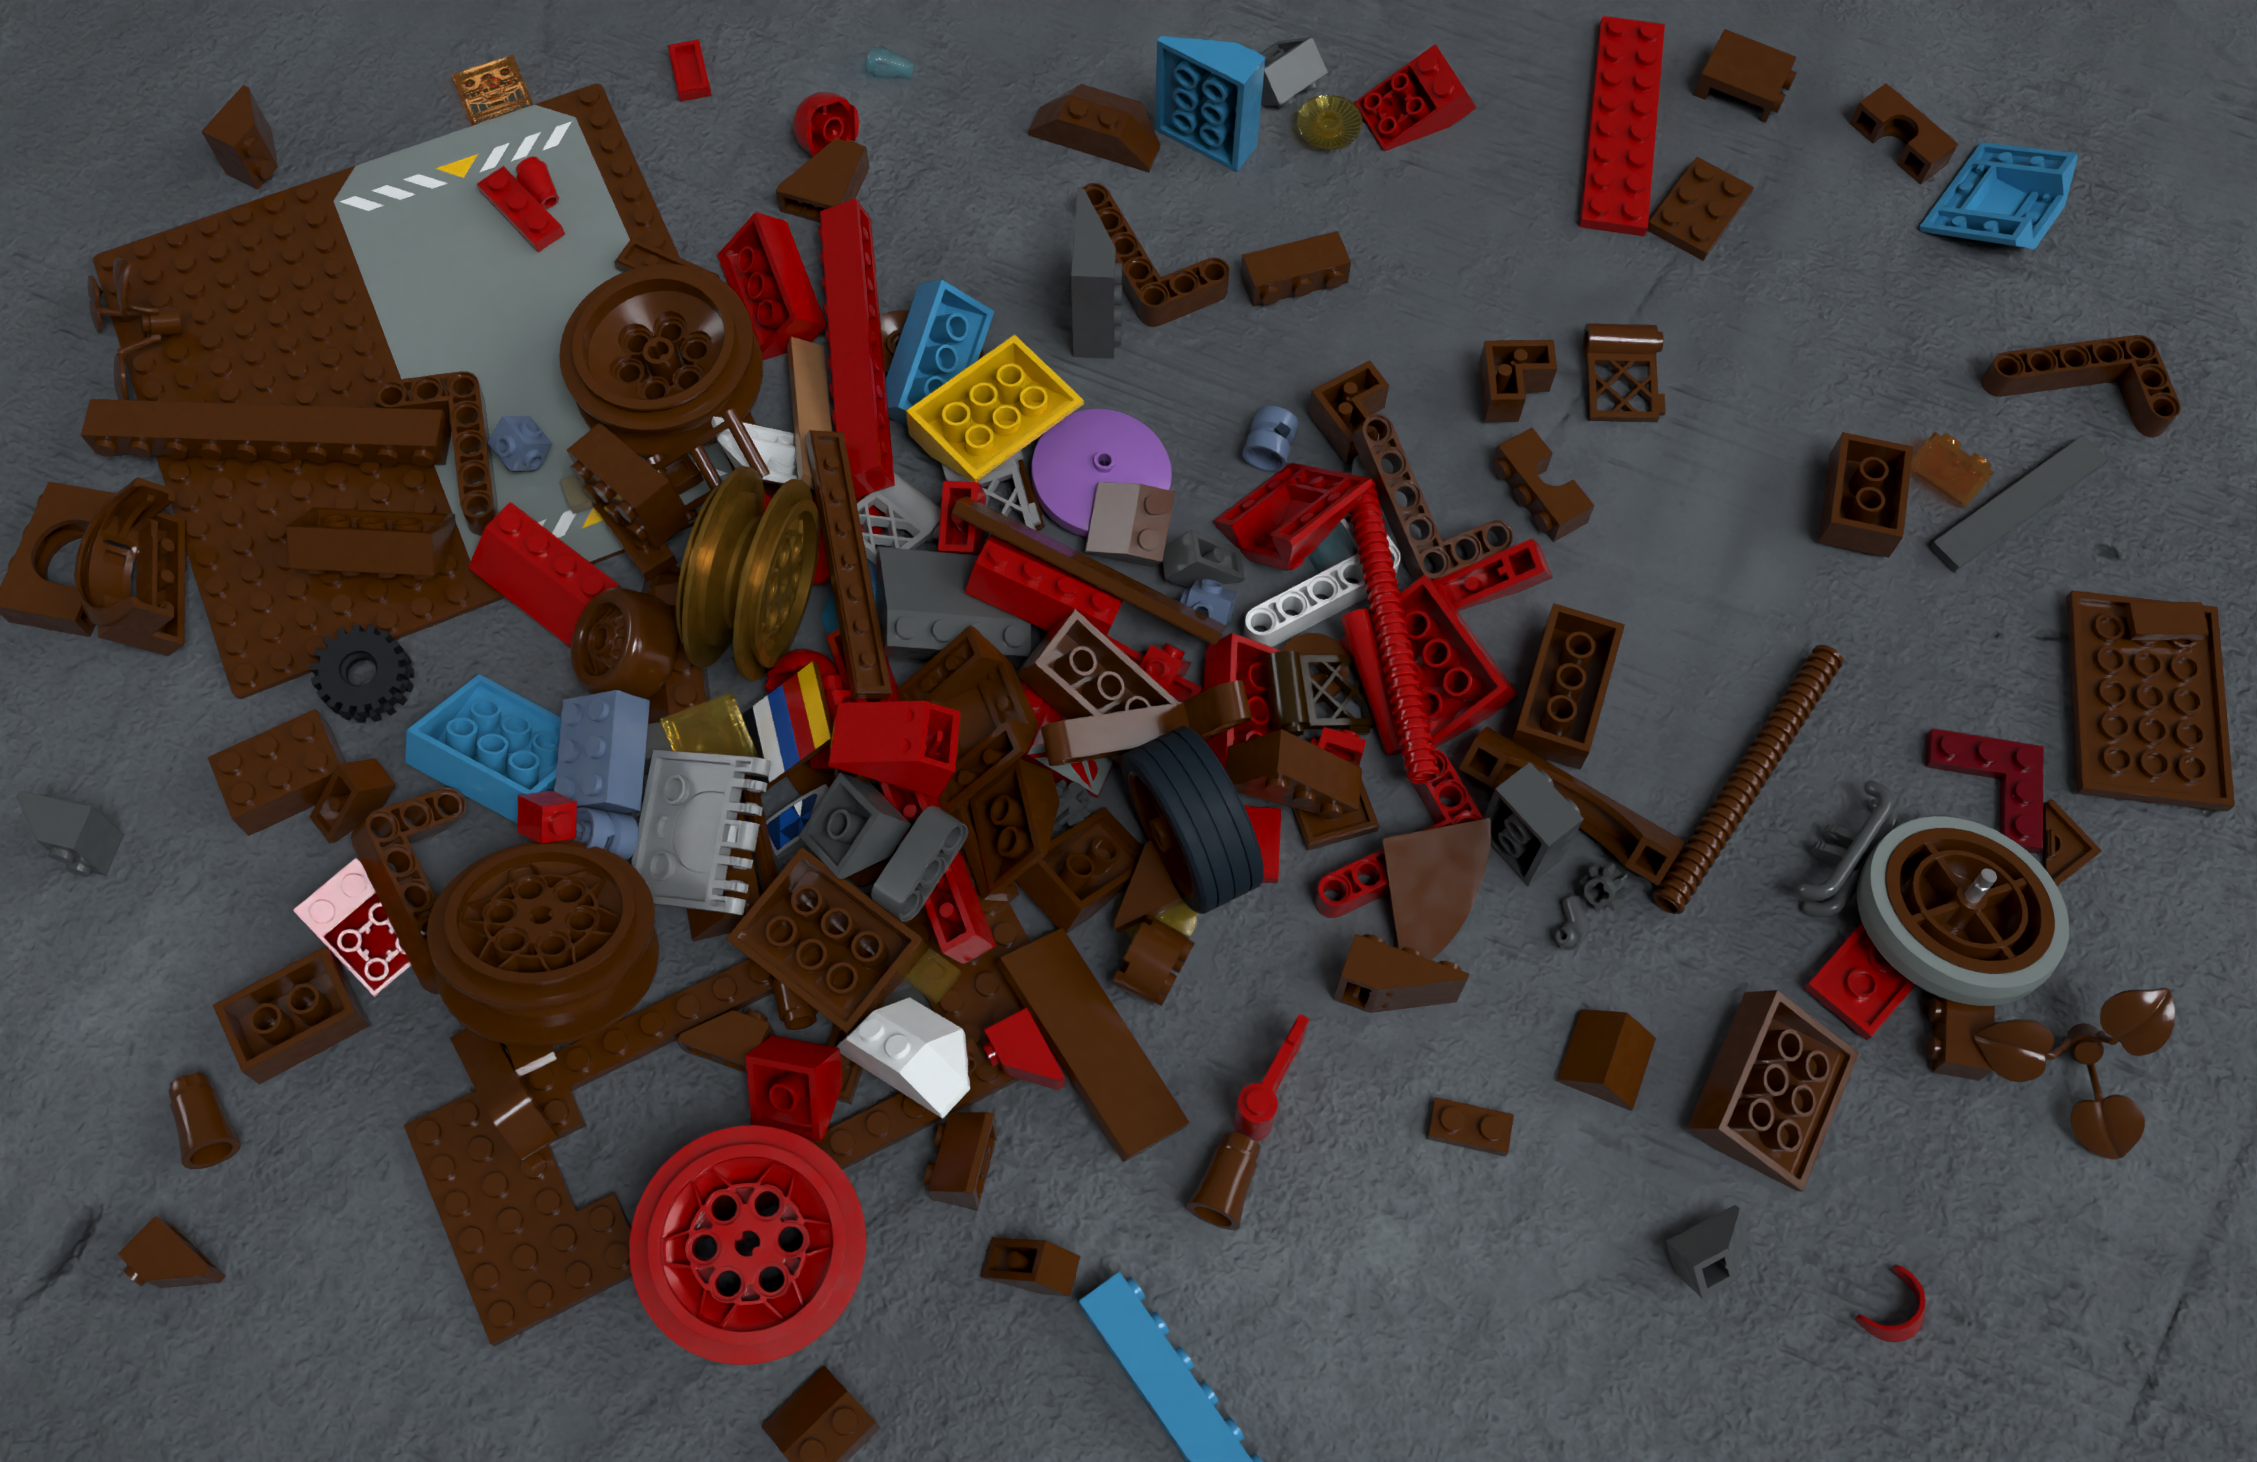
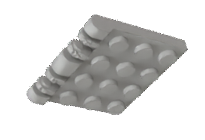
[631,750,771,916]

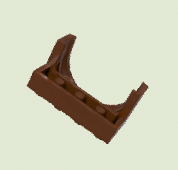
[74,477,185,656]

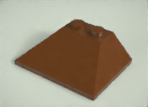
[896,626,1038,814]

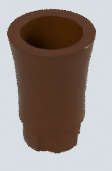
[169,1072,241,1169]
[1186,1132,1261,1230]

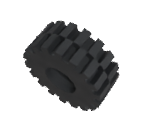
[310,624,415,723]

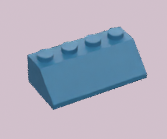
[886,279,995,426]

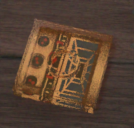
[452,55,533,126]

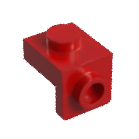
[1139,642,1192,692]
[1311,727,1367,767]

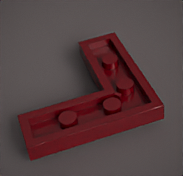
[1926,728,2044,854]

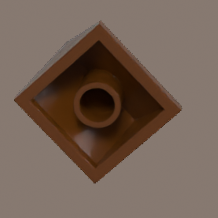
[1556,1009,1656,1111]

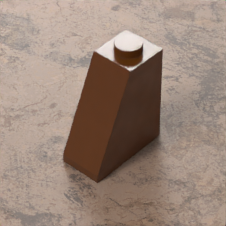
[776,138,870,223]

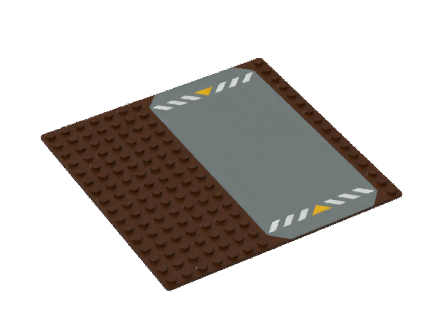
[93,83,780,699]

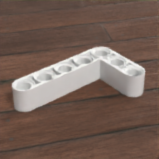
[1243,513,1400,647]

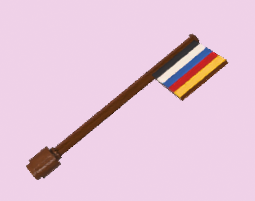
[725,661,833,1030]

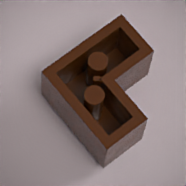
[1478,340,1557,422]
[1308,360,1389,464]

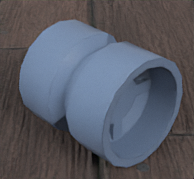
[1242,406,1299,472]
[565,807,639,861]

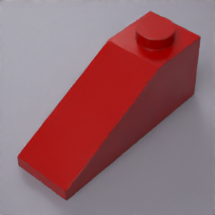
[1434,538,1553,611]

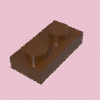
[1427,1097,1514,1157]

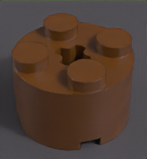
[1111,914,1195,1006]

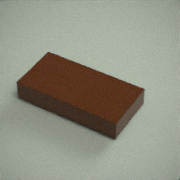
[2124,602,2209,640]

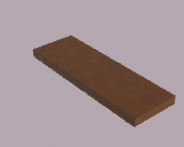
[996,928,1190,1163]

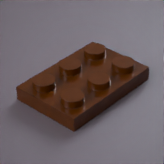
[1647,157,1754,261]

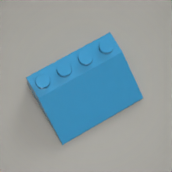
[1155,36,1266,172]
[405,674,561,824]

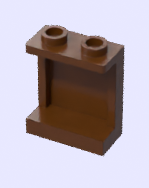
[1694,29,1797,122]

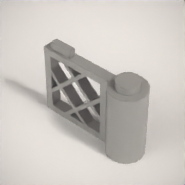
[942,449,1041,549]
[857,472,941,565]

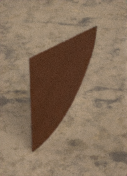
[1382,818,1491,960]

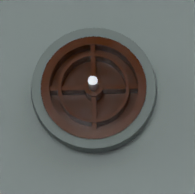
[1857,816,2069,1006]

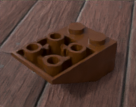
[1333,934,1469,1013]

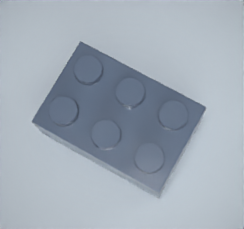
[554,690,650,813]

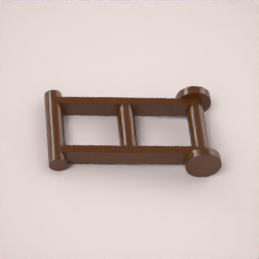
[645,408,770,522]

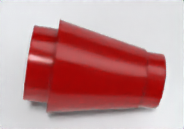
[516,157,559,209]

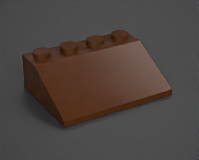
[726,847,929,1035]
[1687,990,1859,1192]

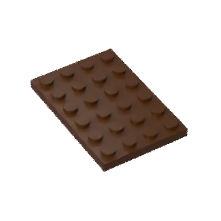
[2066,590,2235,811]

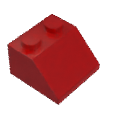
[745,1035,843,1142]

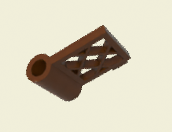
[1583,323,1666,422]

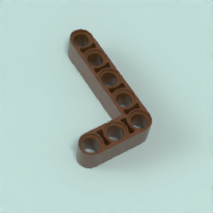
[1082,183,1230,327]
[1981,335,2181,437]
[374,371,499,535]
[1353,413,1513,581]
[1041,680,1252,766]
[351,788,467,994]

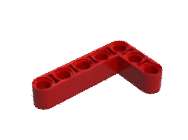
[1315,749,1484,918]

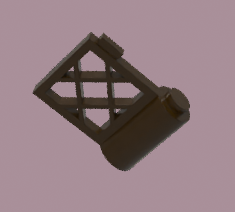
[1263,651,1376,737]

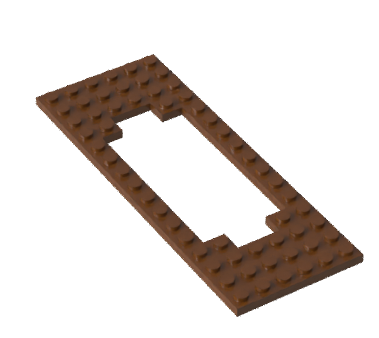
[404,854,1058,1347]

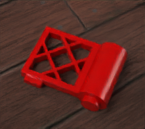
[1233,1014,1310,1142]

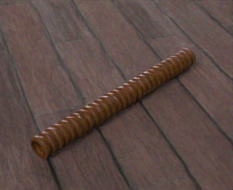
[1653,645,1844,914]

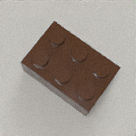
[567,423,689,549]
[1818,432,1913,558]
[207,709,346,836]
[213,947,370,1085]

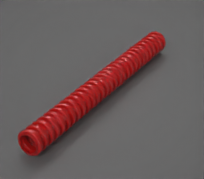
[1349,479,1440,784]

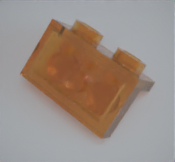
[1911,432,1994,508]

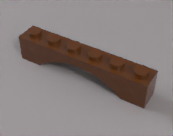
[1459,726,1685,886]

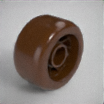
[571,587,679,700]

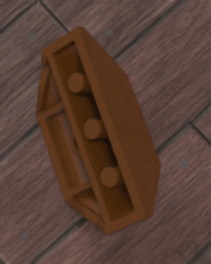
[1028,84,1160,173]

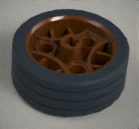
[1121,725,1264,914]

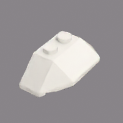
[711,416,815,491]
[836,997,970,1119]

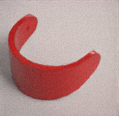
[1855,1264,1926,1342]

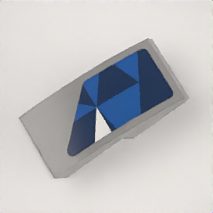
[766,784,829,859]

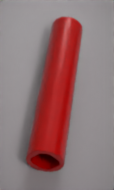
[1340,608,1403,756]

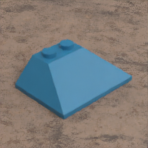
[1920,142,2078,250]

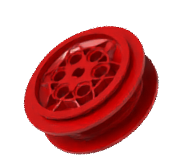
[629,1125,866,1365]

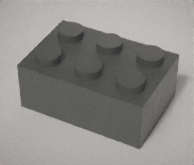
[1483,762,1583,886]

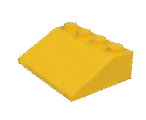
[906,335,1084,482]

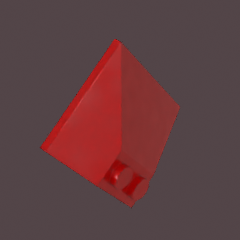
[1213,462,1373,571]

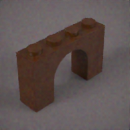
[0,481,116,637]

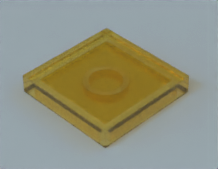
[660,692,759,758]

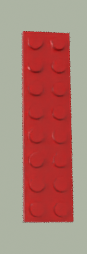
[1579,16,1665,236]

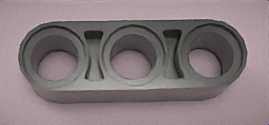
[871,805,968,922]

